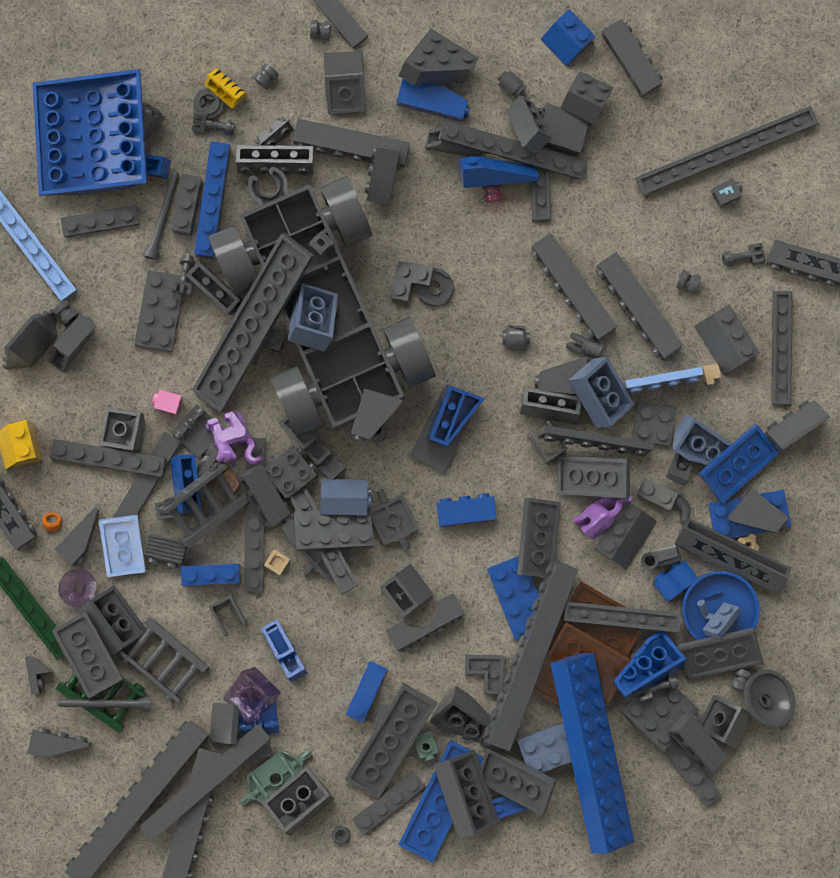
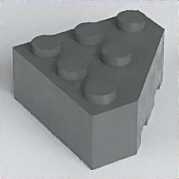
[398,28,479,86]

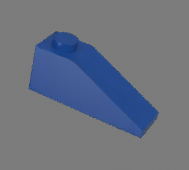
[345,661,387,722]

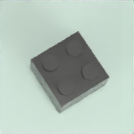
[561,71,613,125]

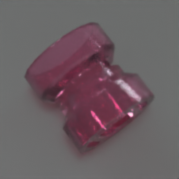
[482,185,503,202]

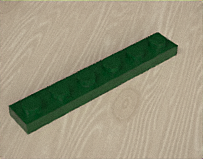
[0,557,64,660]

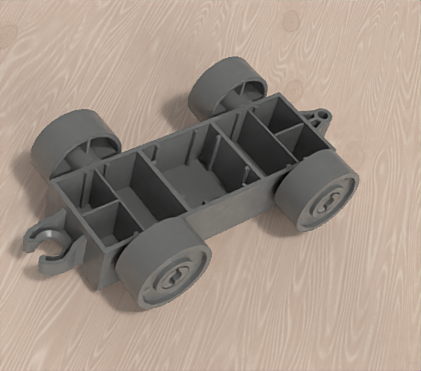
[208,167,436,443]

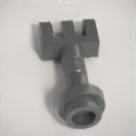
[191,111,235,135]
[722,243,765,266]
[171,255,195,297]
[636,675,679,703]

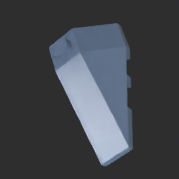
[672,415,732,465]

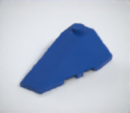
[458,156,539,188]
[613,631,686,698]

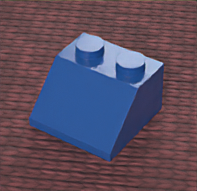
[541,9,595,67]

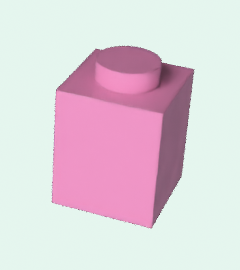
[152,389,183,416]

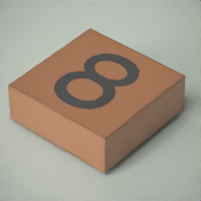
[216,469,240,492]

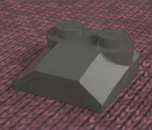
[99,407,145,452]

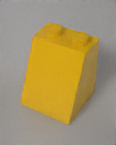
[0,420,43,470]

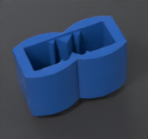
[653,560,698,602]

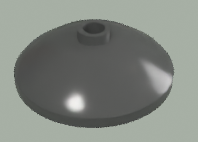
[744,670,795,728]

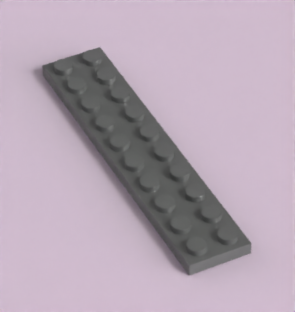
[192,233,314,413]

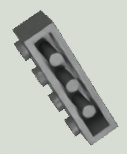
[236,145,314,175]

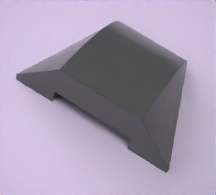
[3,309,57,369]

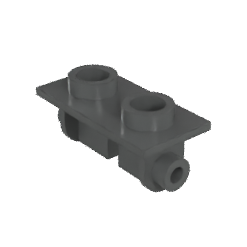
[255,117,294,146]

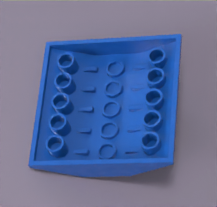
[33,69,147,196]

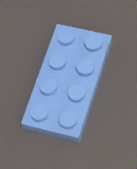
[623,367,703,394]

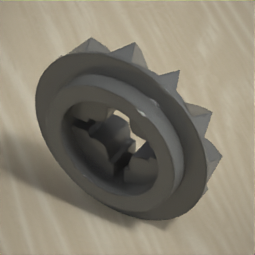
[193,88,224,119]

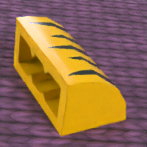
[204,68,247,109]

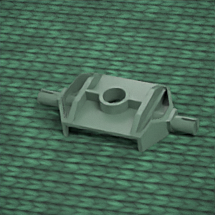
[239,750,313,807]

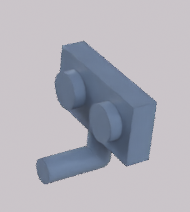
[697,600,741,639]

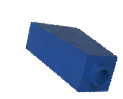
[396,79,470,122]

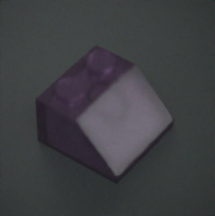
[223,667,281,725]

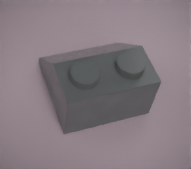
[700,695,753,749]

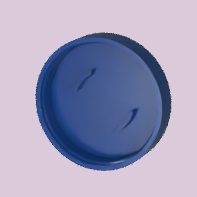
[681,571,760,640]

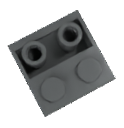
[380,564,434,617]

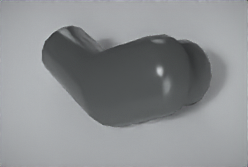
[675,495,690,521]

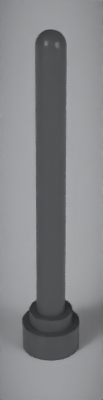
[143,171,179,260]
[57,696,151,712]

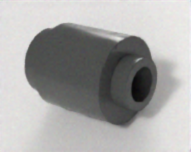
[498,70,526,98]

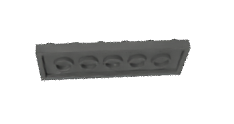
[345,683,437,799]

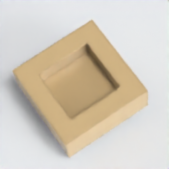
[264,549,290,576]

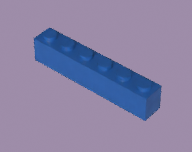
[194,141,231,260]

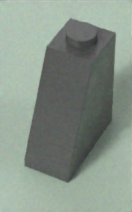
[425,127,483,157]
[49,314,96,373]
[534,357,588,396]
[351,389,402,442]
[726,488,789,533]

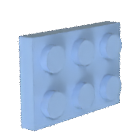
[99,514,146,577]

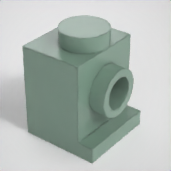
[414,730,438,761]

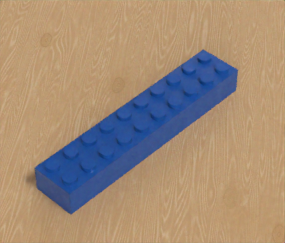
[550,653,634,854]

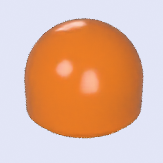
[42,512,62,532]

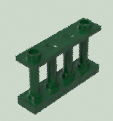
[55,673,147,733]

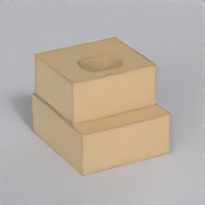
[702,364,721,386]

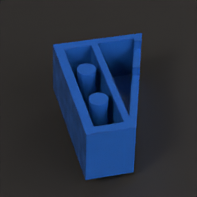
[426,385,485,446]

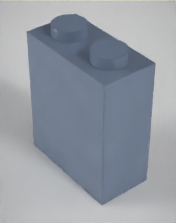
[321,479,372,515]

